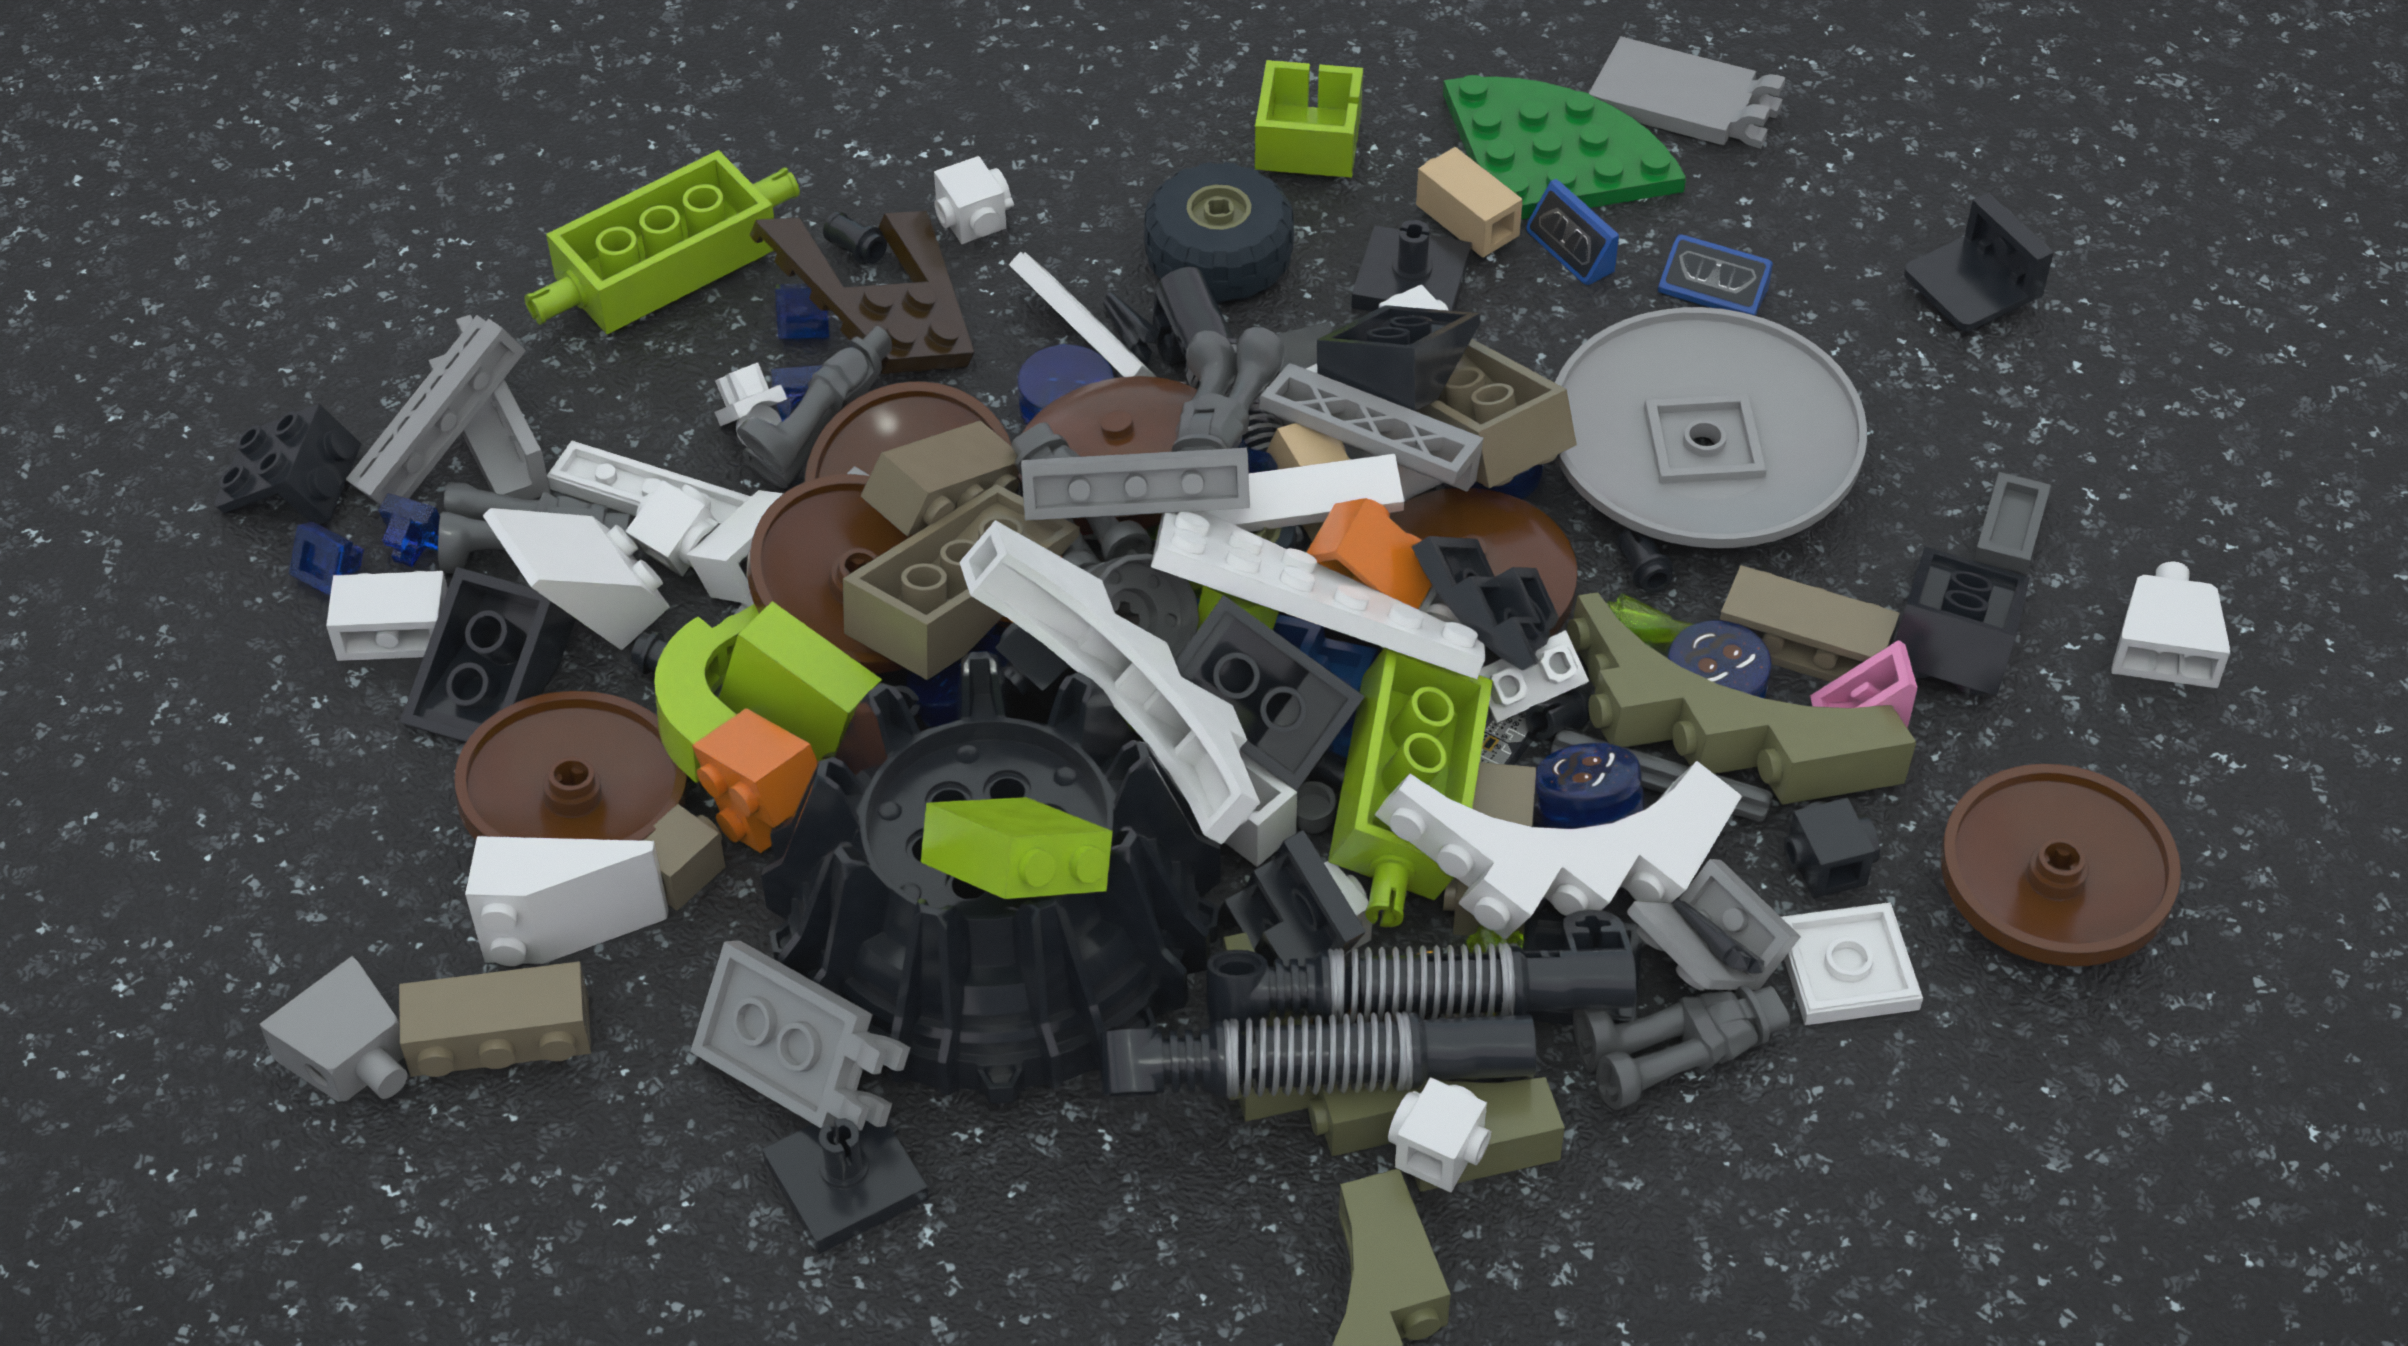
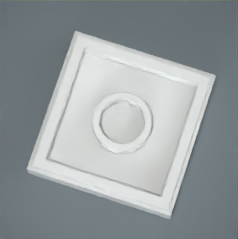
[1781,902,1923,1025]

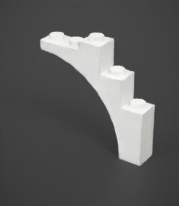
[959,520,1260,844]
[1375,761,1742,939]

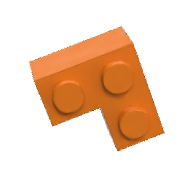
[1306,498,1432,609]
[692,708,817,853]

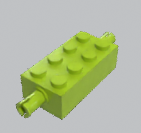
[524,150,800,335]
[1328,647,1493,927]

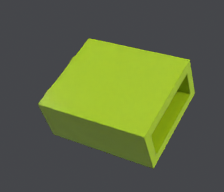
[719,601,882,762]
[921,797,1113,899]

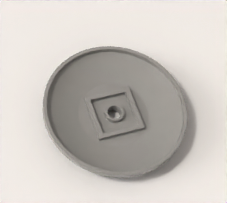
[1555,307,1867,548]

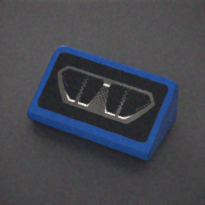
[1526,179,1619,285]
[1658,234,1773,316]

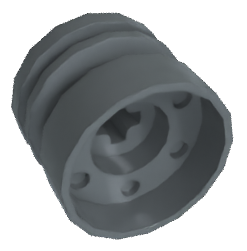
[1083,553,1199,661]

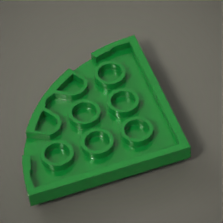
[1443,75,1686,219]

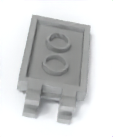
[1589,36,1785,149]
[690,940,910,1130]

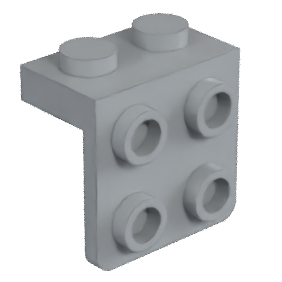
[1627,859,1801,991]

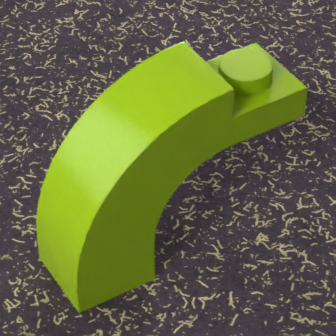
[654,604,759,783]

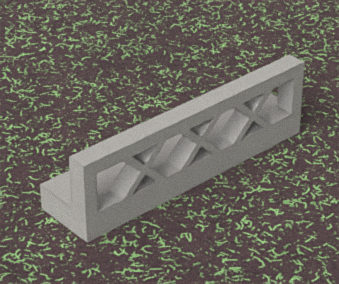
[346,315,526,516]
[428,315,551,500]
[1259,363,1484,491]
[1021,448,1250,521]

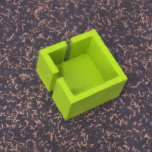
[1255,60,1363,178]

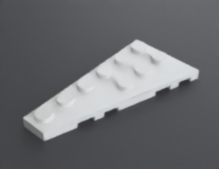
[1151,511,1485,679]

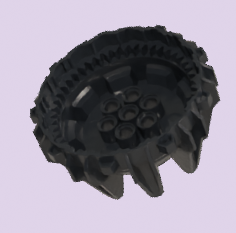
[761,651,1221,1103]

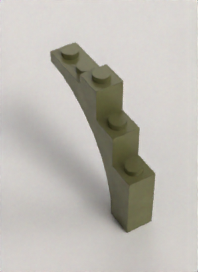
[1567,592,1917,805]
[1223,932,1565,1192]
[1332,1169,1451,1346]

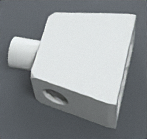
[2111,562,2230,688]

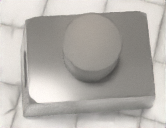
[260,956,408,1102]

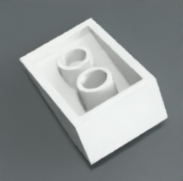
[483,508,670,650]
[465,836,669,966]

